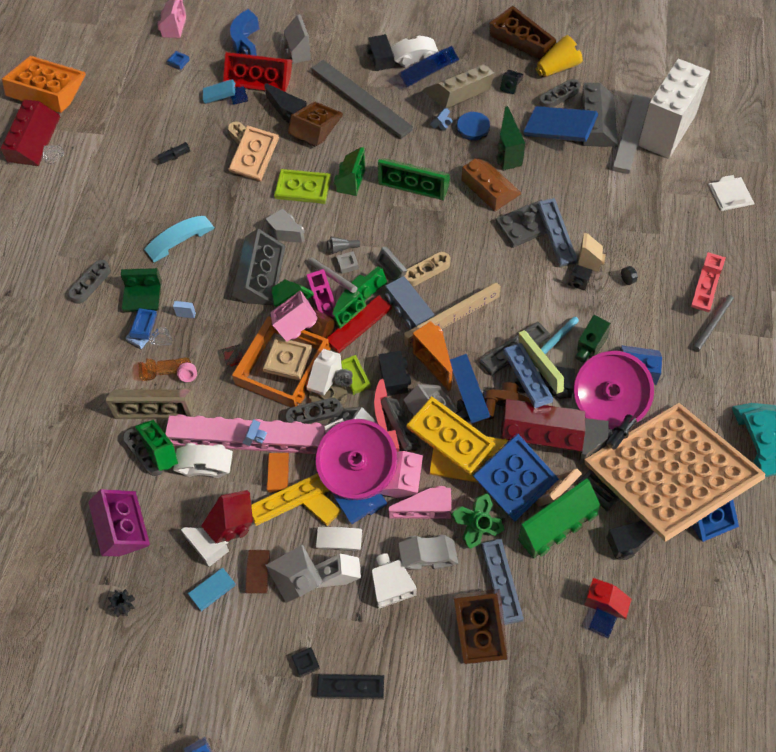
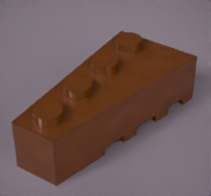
[489,6,556,60]

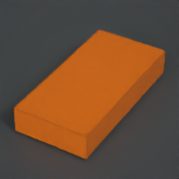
[267,453,289,492]

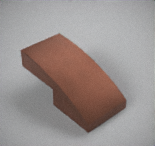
[246,550,270,594]

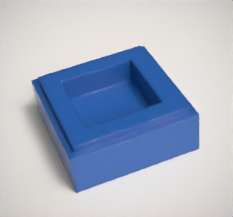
[167,51,190,70]

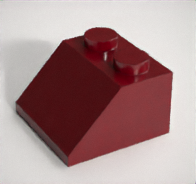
[201,490,253,544]

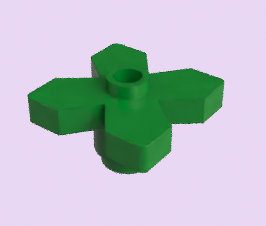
[450,493,505,549]

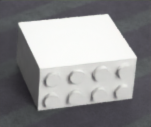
[638,59,710,158]

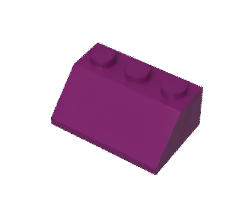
[88,489,150,556]

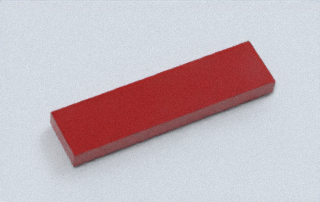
[327,295,392,353]

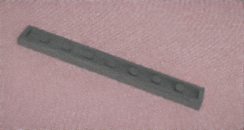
[312,60,413,139]

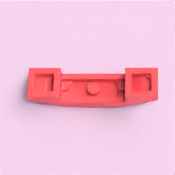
[691,252,726,312]
[374,379,399,452]

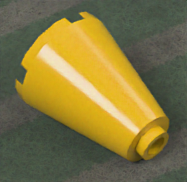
[536,35,583,77]

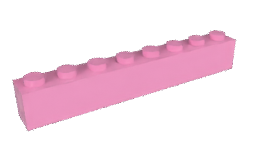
[165,414,325,454]

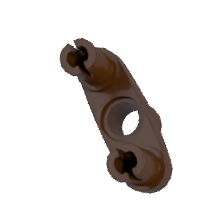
[483,382,531,420]

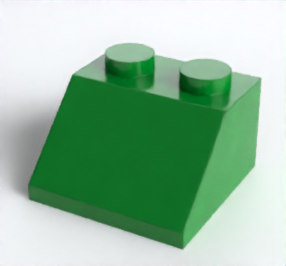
[334,147,366,196]

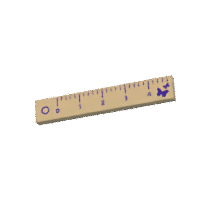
[404,282,501,348]

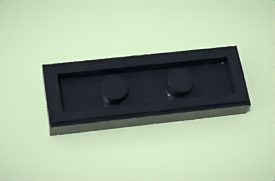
[317,674,384,700]

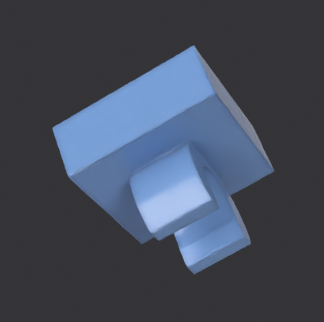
[430,108,453,131]
[243,419,267,446]

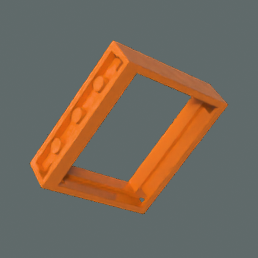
[232,316,331,408]

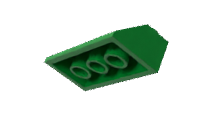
[377,158,450,201]
[518,478,600,559]

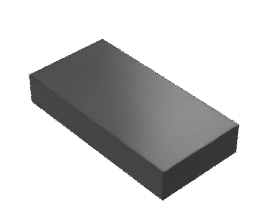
[376,247,407,281]

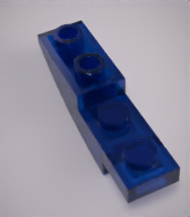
[399,46,459,88]

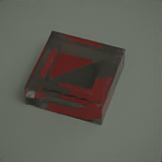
[222,344,243,367]

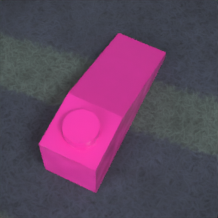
[305,269,336,324]

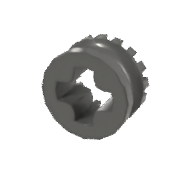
[335,369,353,387]

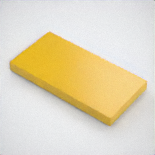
[406,396,496,476]

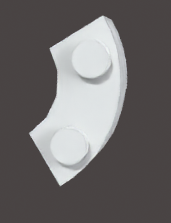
[391,36,439,67]
[173,443,233,478]

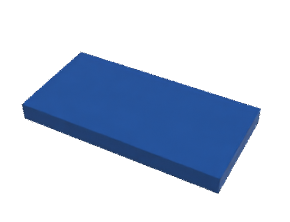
[523,106,598,142]

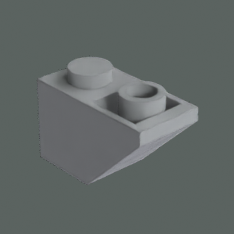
[266,208,305,243]

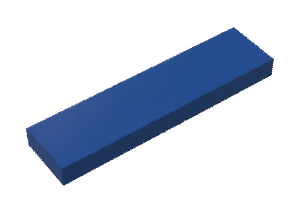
[450,354,490,423]

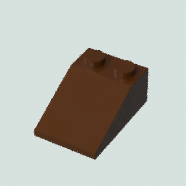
[288,101,343,146]
[454,589,508,664]

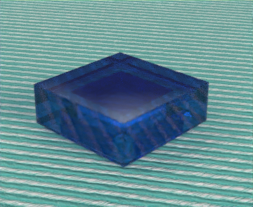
[230,86,248,105]
[588,608,617,638]

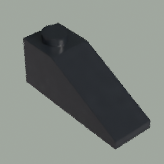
[264,83,307,123]
[606,520,656,560]

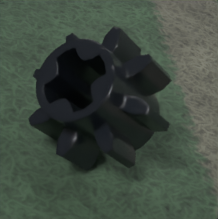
[107,589,135,617]

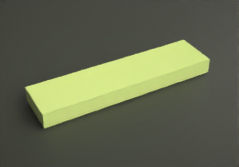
[519,330,564,394]

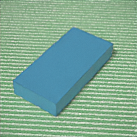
[203,79,235,104]
[188,568,236,612]

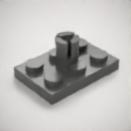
[496,199,547,248]

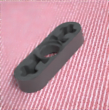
[539,79,580,108]
[69,260,111,304]
[286,398,343,424]
[123,429,164,476]

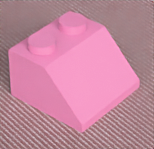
[158,0,186,38]
[271,290,317,342]
[378,451,423,500]

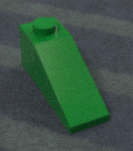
[135,419,178,471]

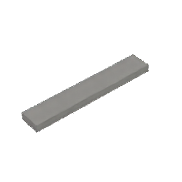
[613,94,650,174]

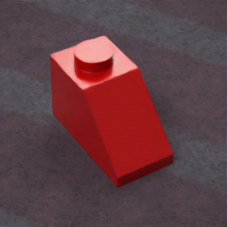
[584,578,631,620]

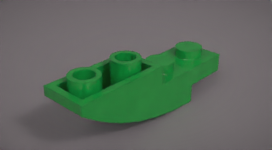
[333,266,387,329]

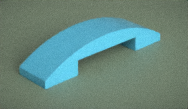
[145,215,214,262]

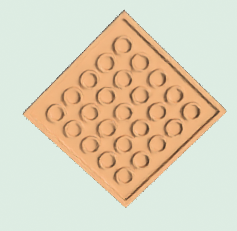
[584,403,765,542]

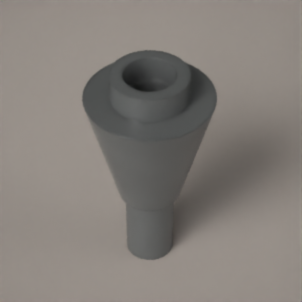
[327,236,360,254]

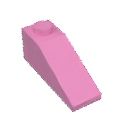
[389,486,451,519]

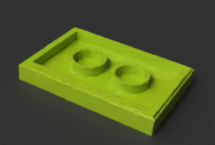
[274,169,331,204]

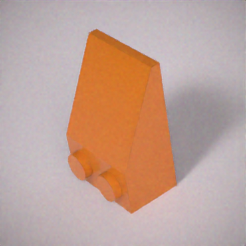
[413,321,452,391]

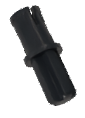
[157,142,191,164]
[606,414,637,450]

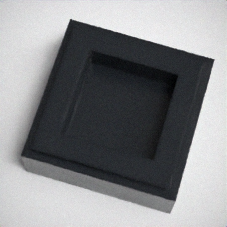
[291,647,320,678]

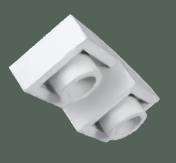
[316,527,362,551]

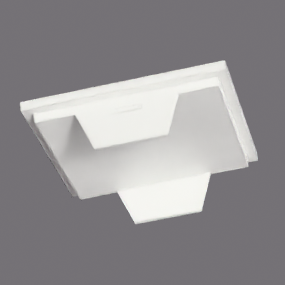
[708,175,754,211]

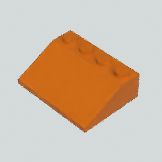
[2,56,86,113]

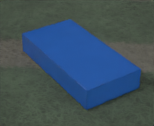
[130,308,157,340]

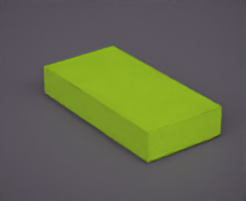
[341,355,371,395]

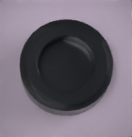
[621,266,638,285]

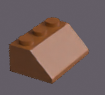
[462,158,521,211]

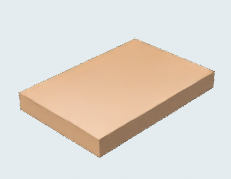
[229,125,279,182]

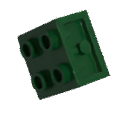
[120,268,162,312]

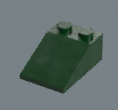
[496,106,525,171]

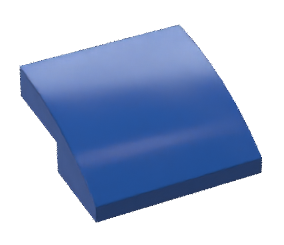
[332,493,388,524]

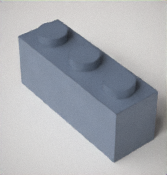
[385,276,435,330]

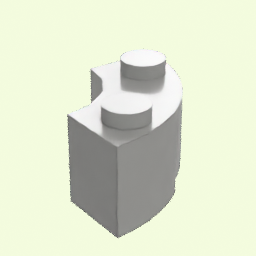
[399,535,459,570]

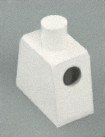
[372,554,417,609]

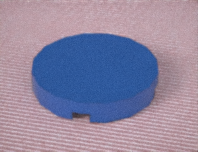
[457,112,490,140]

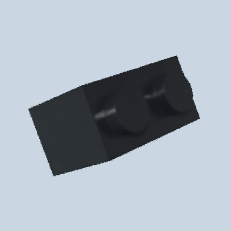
[366,34,394,71]
[378,351,411,396]

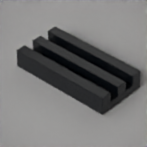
[577,469,620,512]

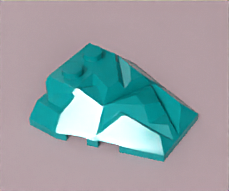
[732,403,776,477]

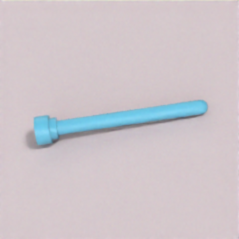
[541,317,579,354]

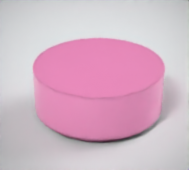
[177,363,197,382]

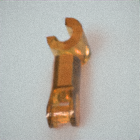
[138,357,191,381]

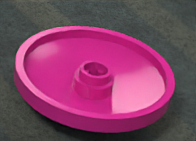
[574,351,654,429]
[316,419,397,500]

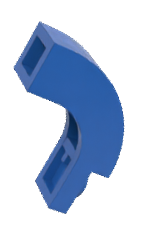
[230,9,259,56]

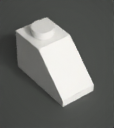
[307,349,342,395]
[181,527,229,567]
[315,554,361,588]

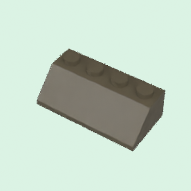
[423,65,495,109]
[106,388,194,419]

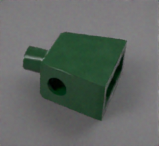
[575,315,611,363]

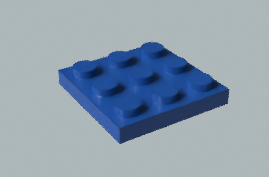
[472,434,559,521]

